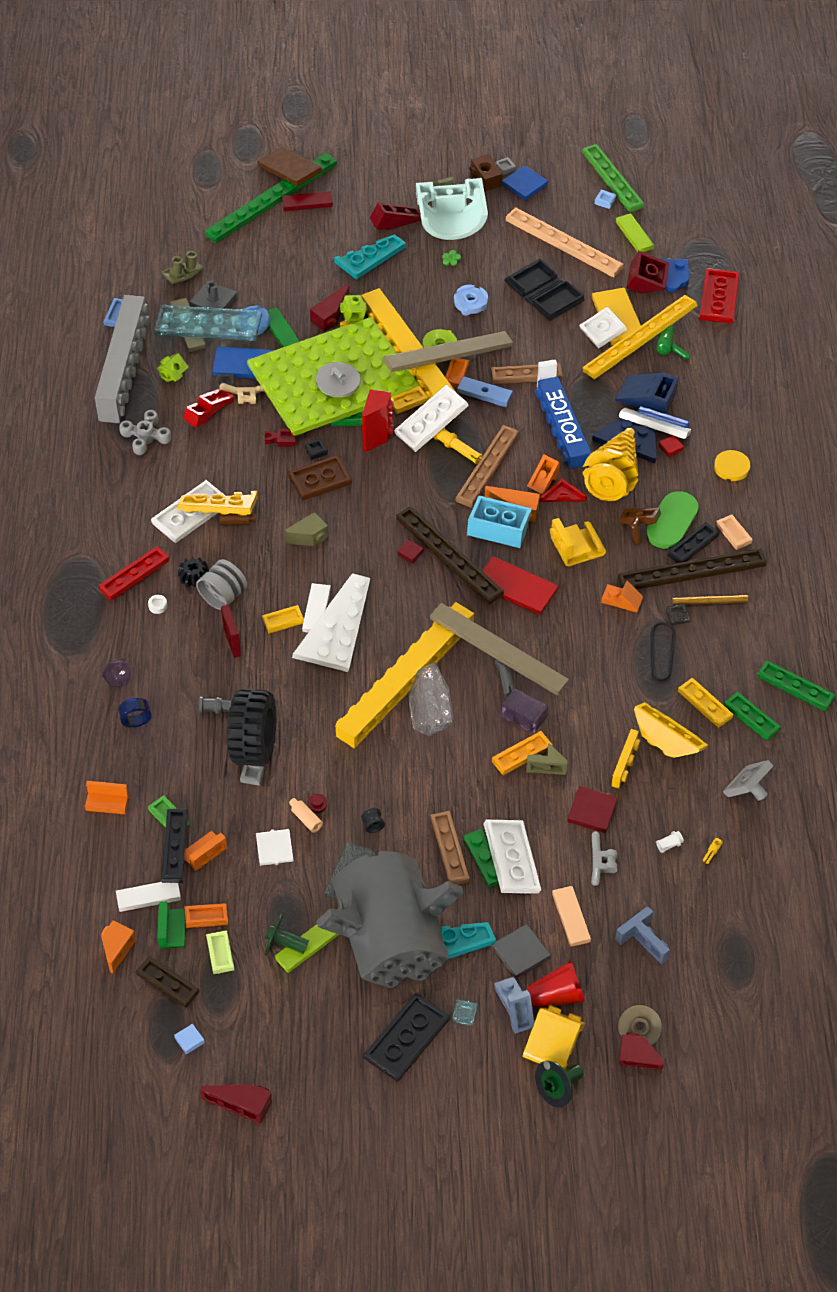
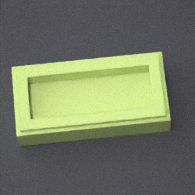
[206,930,234,974]

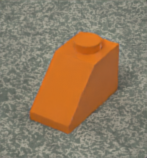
[101,920,136,974]

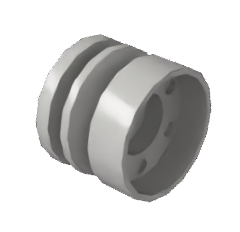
[196,559,247,610]

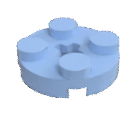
[454,285,488,315]

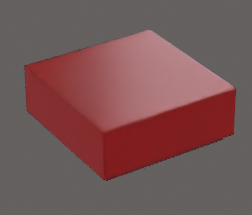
[658,435,684,457]

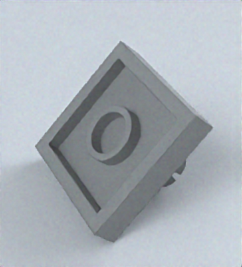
[723,760,773,801]

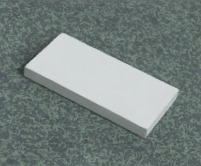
[394,384,469,452]
[151,480,225,543]
[484,820,541,893]

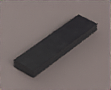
[162,809,188,883]

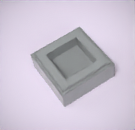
[495,157,516,176]
[240,765,265,786]

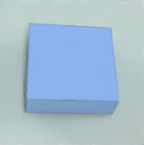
[594,190,616,209]
[174,1024,205,1054]

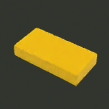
[262,605,304,634]

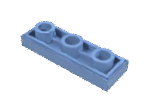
[457,376,513,407]

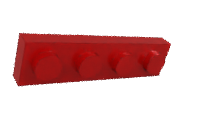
[99,546,169,601]

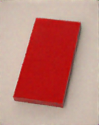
[699,268,740,324]
[482,556,558,615]

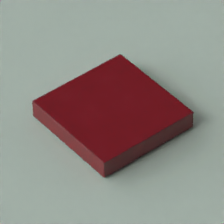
[221,604,241,658]
[567,786,618,833]

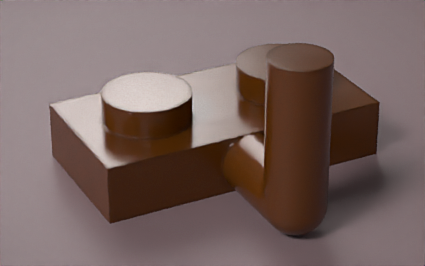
[620,508,661,544]

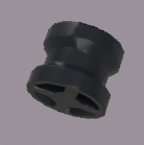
[361,808,385,833]

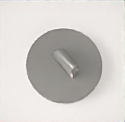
[316,362,360,397]

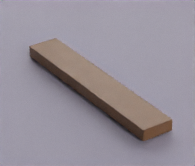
[456,425,519,508]

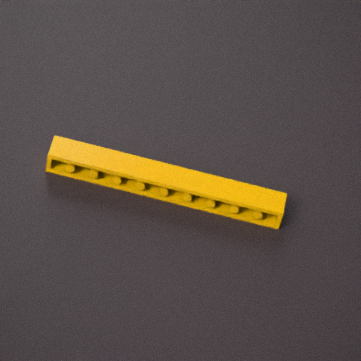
[361,288,456,400]
[335,602,474,749]

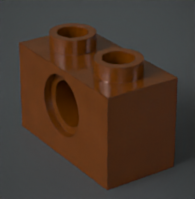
[469,154,503,191]

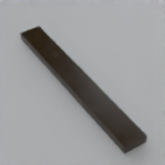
[396,506,504,605]
[618,548,767,590]

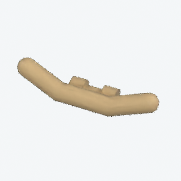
[220,383,264,404]

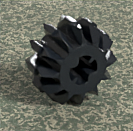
[177,556,209,589]

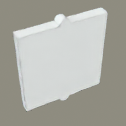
[256,829,293,866]

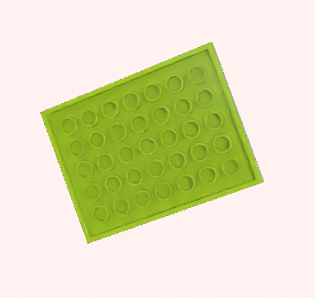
[247,317,420,436]

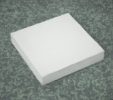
[579,307,627,349]

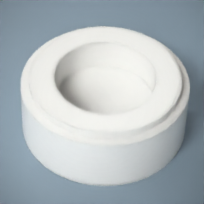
[148,595,168,614]

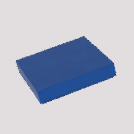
[502,165,548,201]

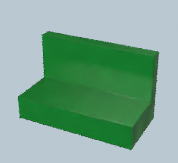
[158,901,186,949]

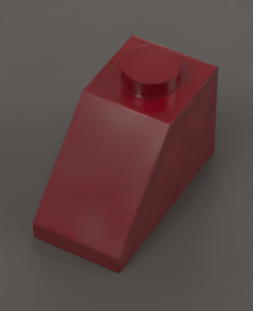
[619,1032,664,1070]

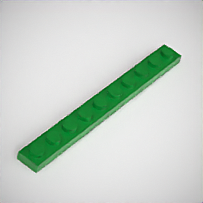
[205,153,337,243]

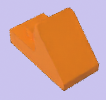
[527,454,560,495]
[601,581,643,613]

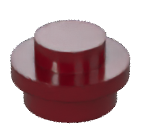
[307,794,328,813]

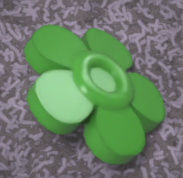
[442,250,461,266]

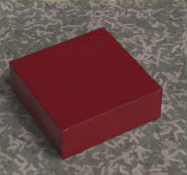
[398,540,424,564]

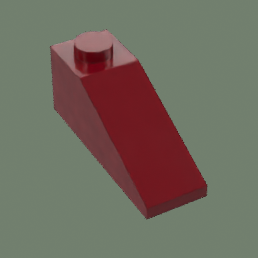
[369,202,421,230]
[310,284,350,332]
[200,1084,272,1124]

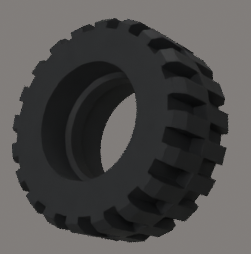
[227,689,277,766]

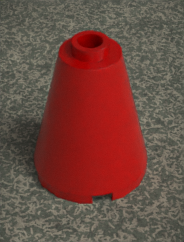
[526,961,585,1008]

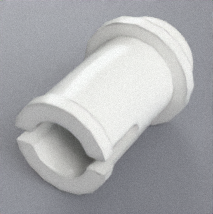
[656,831,684,853]

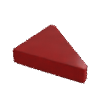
[540,478,587,502]

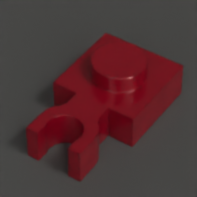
[265,429,295,447]

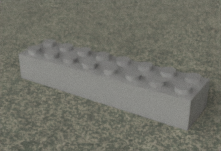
[95,295,150,423]

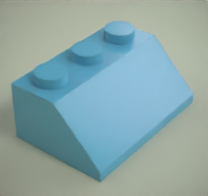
[467,496,532,548]

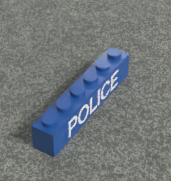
[535,377,591,469]

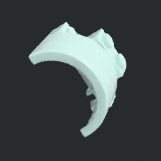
[416,178,488,240]

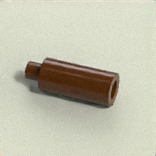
[220,513,257,525]

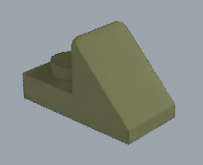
[526,744,567,775]

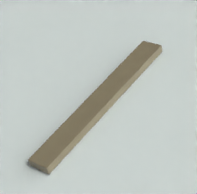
[383,331,513,373]
[430,603,569,696]

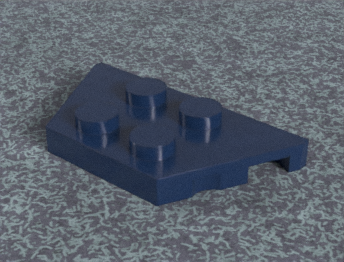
[592,418,657,463]

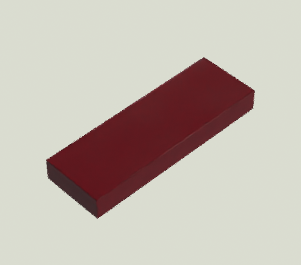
[282,191,333,211]

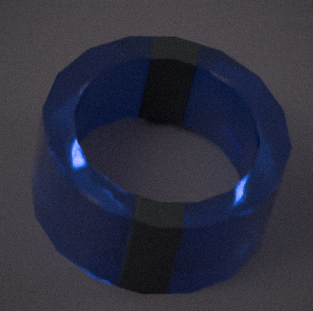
[118,698,152,727]

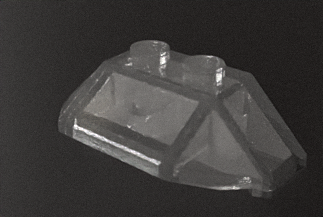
[408,663,454,736]

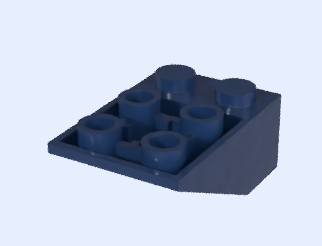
[615,373,679,414]

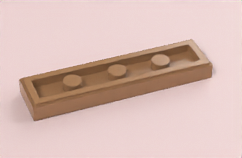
[491,363,563,384]
[430,811,470,885]

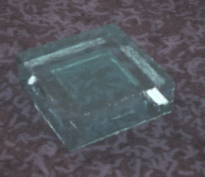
[452,999,478,1026]

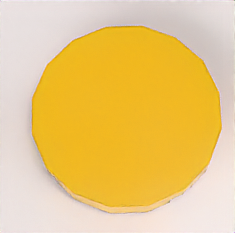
[714,450,750,481]

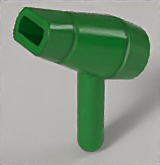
[657,325,690,360]

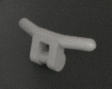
[591,832,617,886]

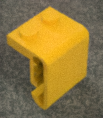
[550,518,606,566]
[523,1005,585,1070]

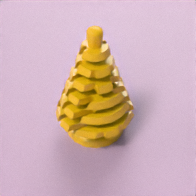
[582,428,638,501]

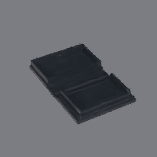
[504,259,585,321]

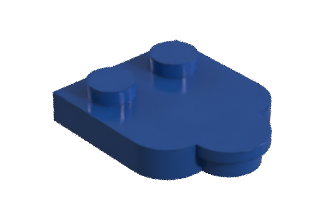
[662,259,689,292]

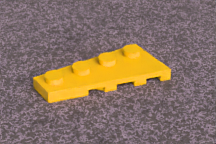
[178,491,258,515]

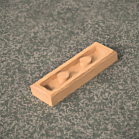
[552,886,591,947]

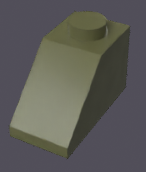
[285,512,328,546]

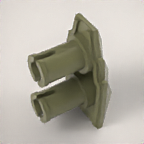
[161,251,203,284]

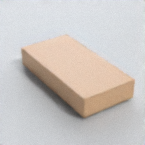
[716,515,752,550]

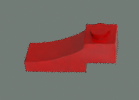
[183,389,234,427]

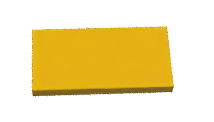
[592,288,641,345]

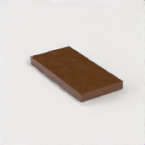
[257,147,322,186]

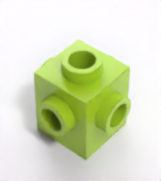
[340,295,366,323]
[156,353,188,382]

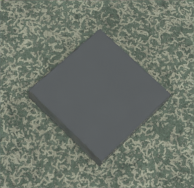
[492,924,551,979]

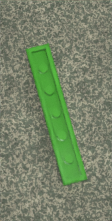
[582,144,644,213]

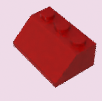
[362,389,394,452]

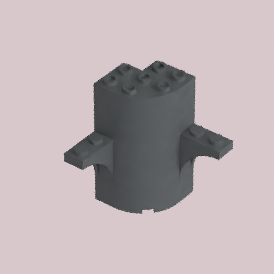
[316,851,464,988]

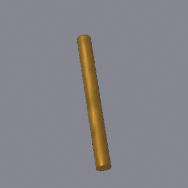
[672,595,748,605]

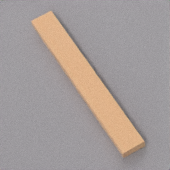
[506,207,624,277]

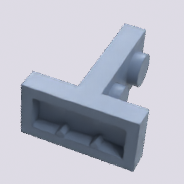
[615,906,670,964]
[494,977,534,1034]

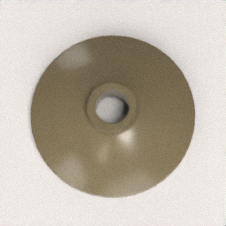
[618,1005,662,1045]

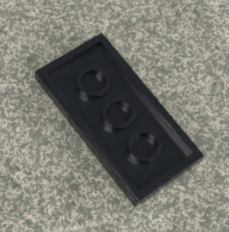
[363,993,450,1082]

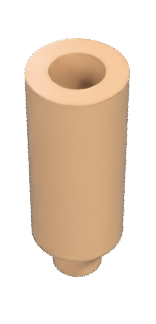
[289,798,323,833]

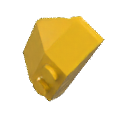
[634,702,708,758]

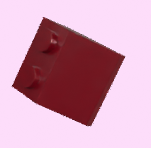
[626,251,669,294]

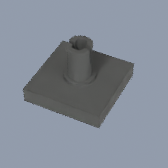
[190,281,237,318]

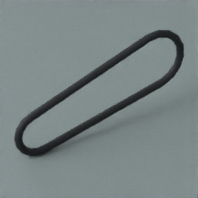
[651,622,675,680]

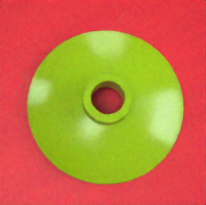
[423,329,457,348]

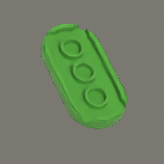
[646,491,698,549]

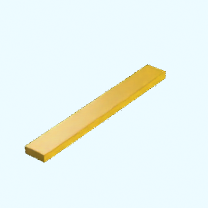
[582,295,697,379]

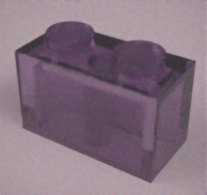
[502,688,548,733]

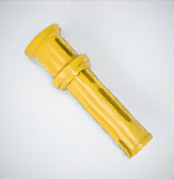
[433,427,483,464]

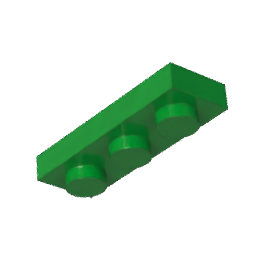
[463,829,499,889]

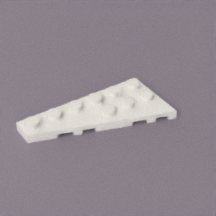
[292,573,370,672]

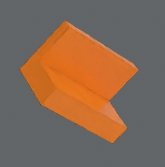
[85,781,129,814]
[185,831,227,871]

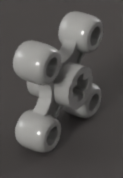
[119,410,172,455]

